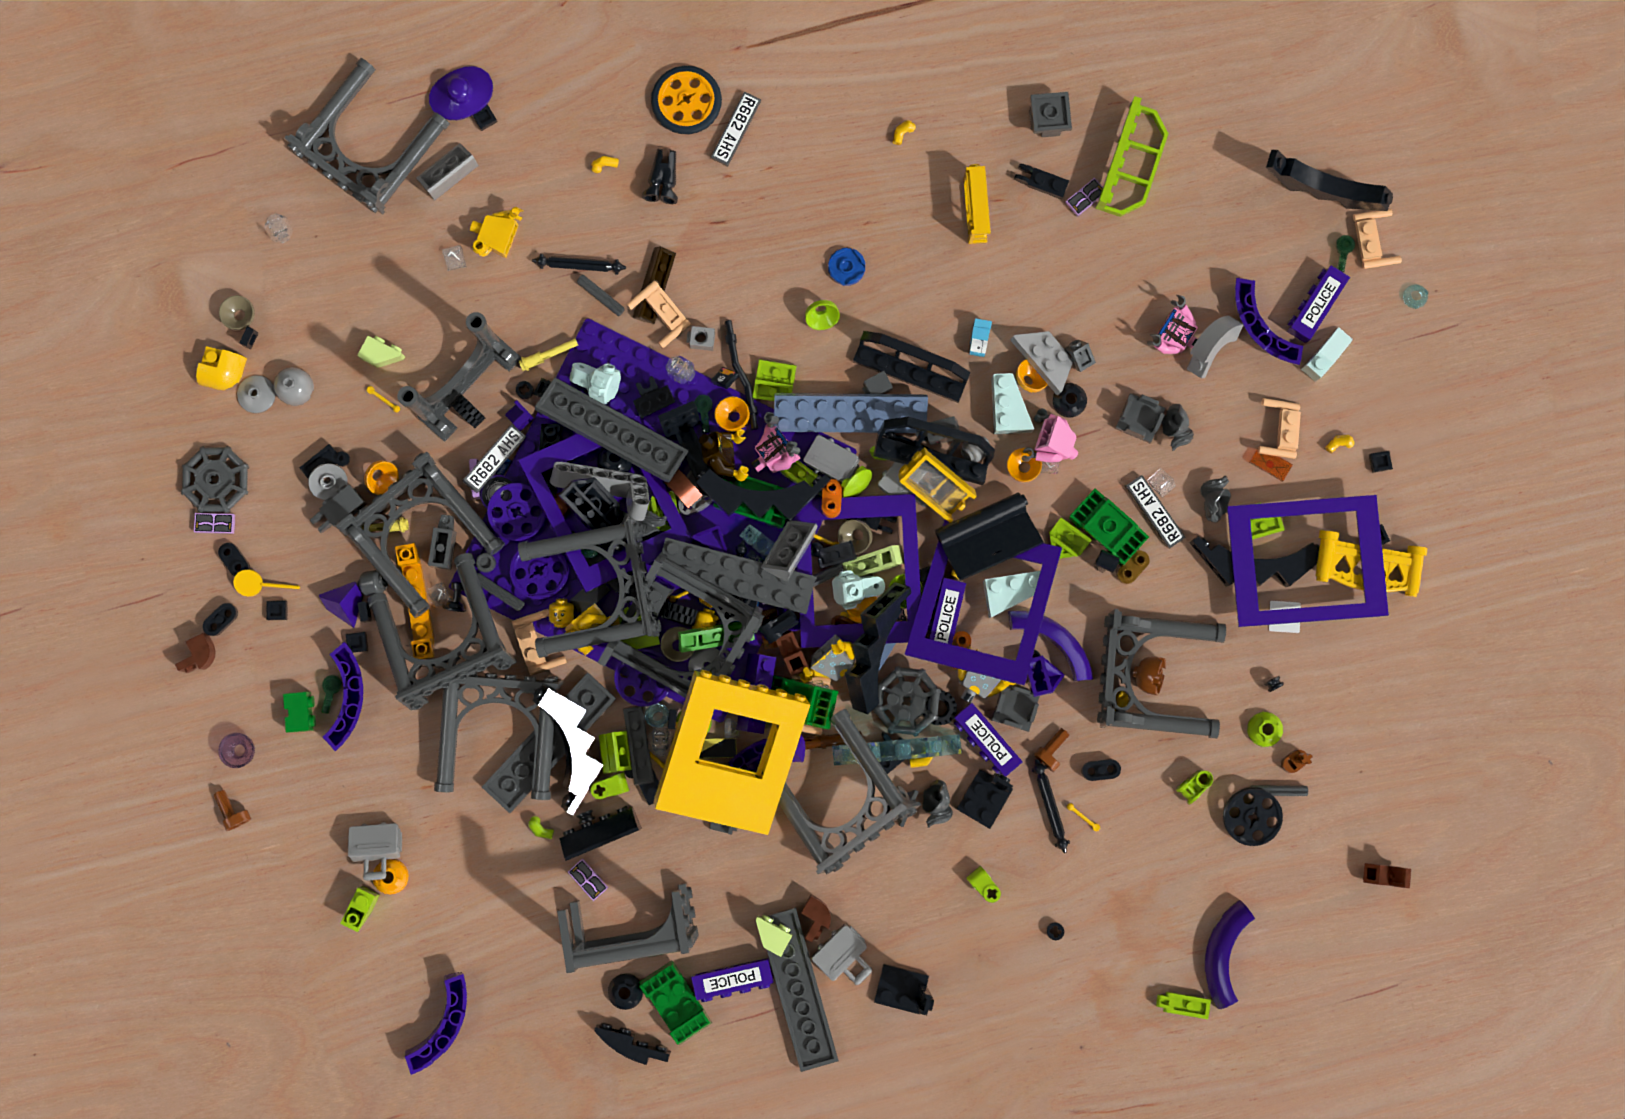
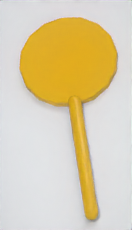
[233,569,300,597]

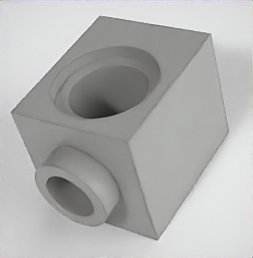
[687,326,715,351]

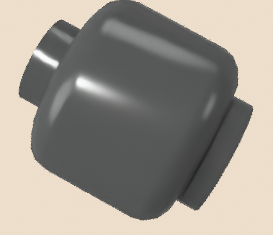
[358,570,388,596]

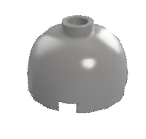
[274,367,314,406]

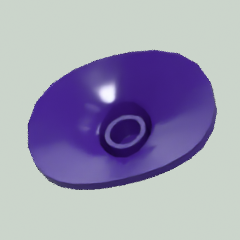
[429,66,493,121]

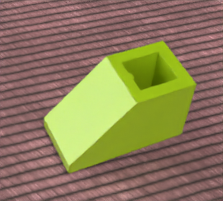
[340,886,380,932]

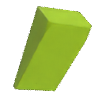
[780,460,818,487]

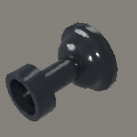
[443,582,466,612]

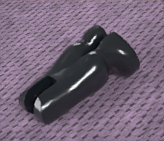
[642,149,678,205]

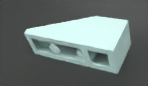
[1301,327,1353,382]

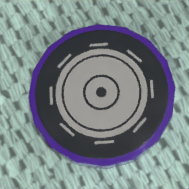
[480,475,515,514]

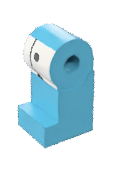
[969,318,992,357]

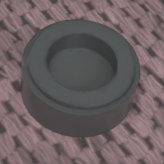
[476,553,496,573]

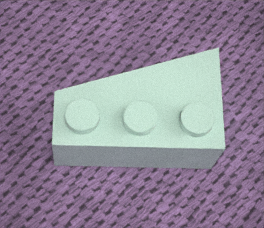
[991,373,1034,434]
[983,571,1040,619]

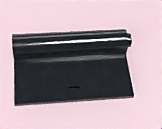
[935,492,1044,581]

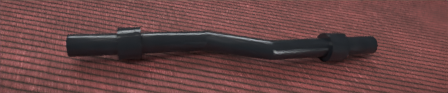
[724,320,759,430]

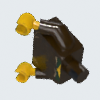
[699,429,749,481]

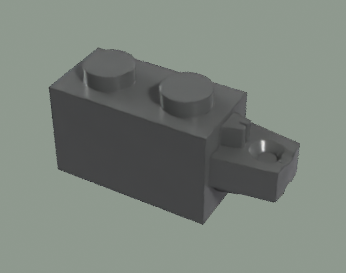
[428,515,457,570]

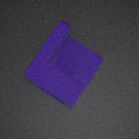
[505,400,534,432]

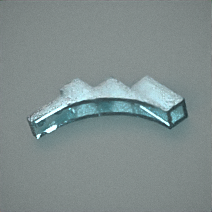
[832,734,962,766]

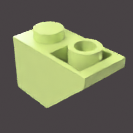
[357,336,405,368]
[756,914,792,957]

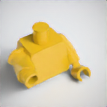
[470,207,524,258]
[564,603,620,656]

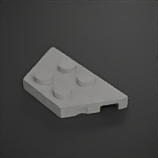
[1010,331,1073,395]

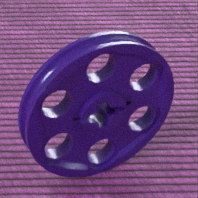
[487,483,546,541]
[510,551,569,600]
[614,648,671,707]

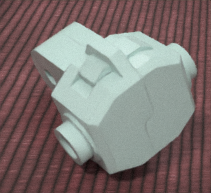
[570,363,621,405]
[832,570,885,610]

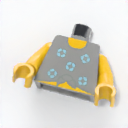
[799,635,855,683]
[958,646,1016,704]

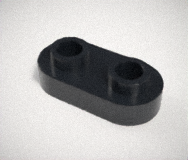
[218,543,251,576]
[203,603,238,636]
[1081,759,1121,781]

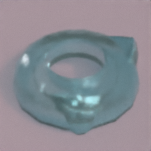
[1403,284,1429,309]
[644,703,669,728]

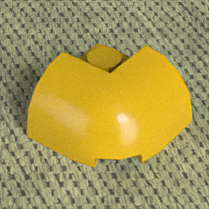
[196,346,247,390]

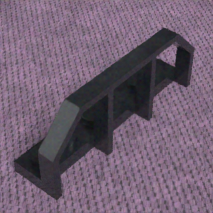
[853,331,971,403]
[873,417,995,485]

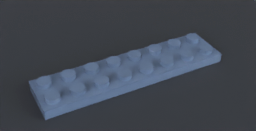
[774,393,928,433]

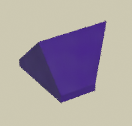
[692,525,728,554]
[319,582,363,628]
[1027,655,1065,697]

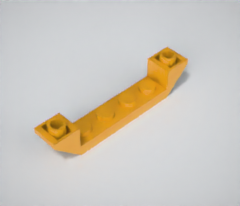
[395,543,434,659]

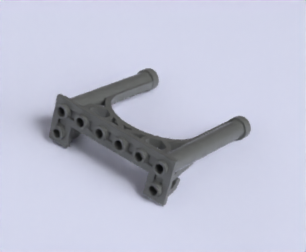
[284,58,450,215]
[397,312,521,442]
[336,452,505,618]
[518,519,661,658]
[367,553,517,710]
[1097,609,1226,739]
[434,672,563,800]
[762,709,921,875]

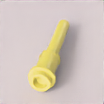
[519,339,578,371]
[362,517,409,533]

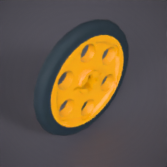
[651,66,722,135]

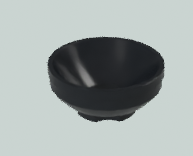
[1052,383,1087,418]
[597,448,632,472]
[608,973,643,1010]

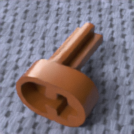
[1034,728,1070,772]
[1281,750,1313,773]
[214,790,251,831]

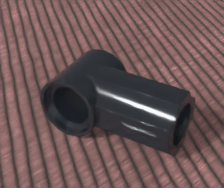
[1094,550,1120,573]
[759,609,799,644]

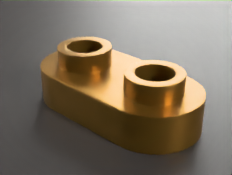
[1117,550,1150,584]

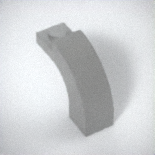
[1187,315,1244,378]

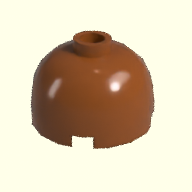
[1133,656,1166,696]

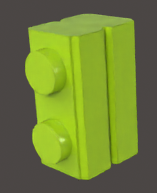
[599,731,632,774]

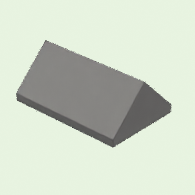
[416,143,479,200]
[761,521,818,582]

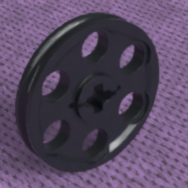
[1223,787,1283,846]

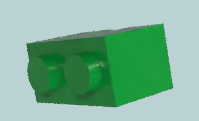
[283,692,316,733]

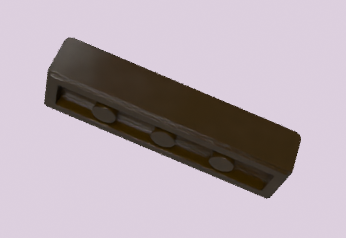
[633,246,676,324]

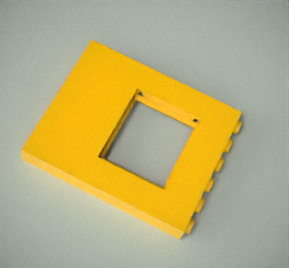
[653,670,810,835]

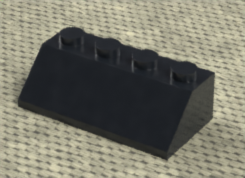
[559,805,642,861]

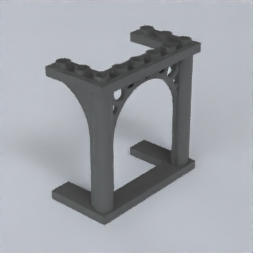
[597,552,764,699]
[557,883,699,973]

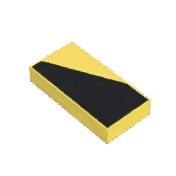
[699,738,737,758]

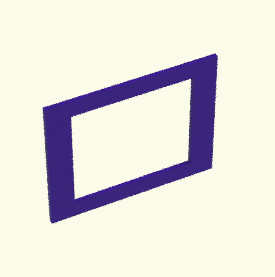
[518,412,694,593]
[795,494,921,648]
[1227,495,1389,627]
[905,520,1062,686]

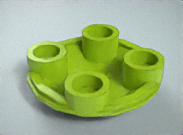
[841,466,872,498]

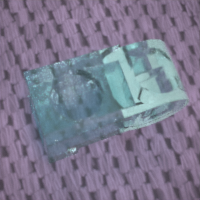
[740,524,775,559]

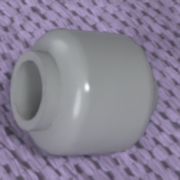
[961,434,990,463]

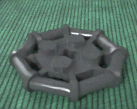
[180,446,249,513]
[873,666,941,737]

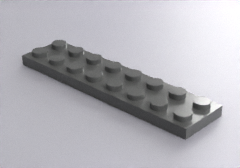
[535,378,688,482]
[657,538,816,614]
[482,673,616,813]
[767,907,839,1072]

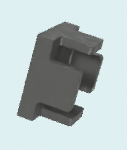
[1029,92,1072,137]
[1115,393,1165,444]
[991,686,1040,732]

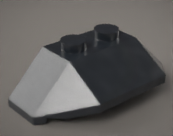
[559,477,620,546]

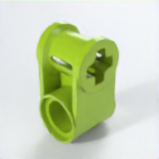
[1176,770,1213,805]
[591,772,630,799]
[966,865,1001,903]

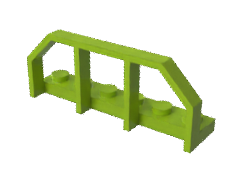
[1095,96,1169,217]

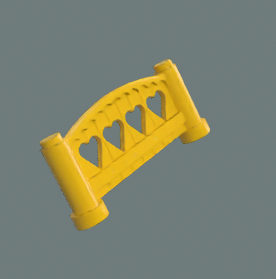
[1315,530,1428,597]

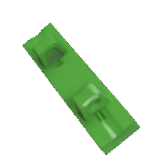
[678,621,755,653]

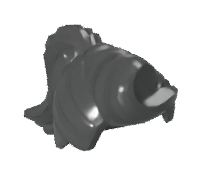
[1161,404,1194,451]
[1200,476,1231,523]
[638,510,667,542]
[922,779,953,828]

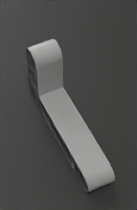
[550,462,649,521]

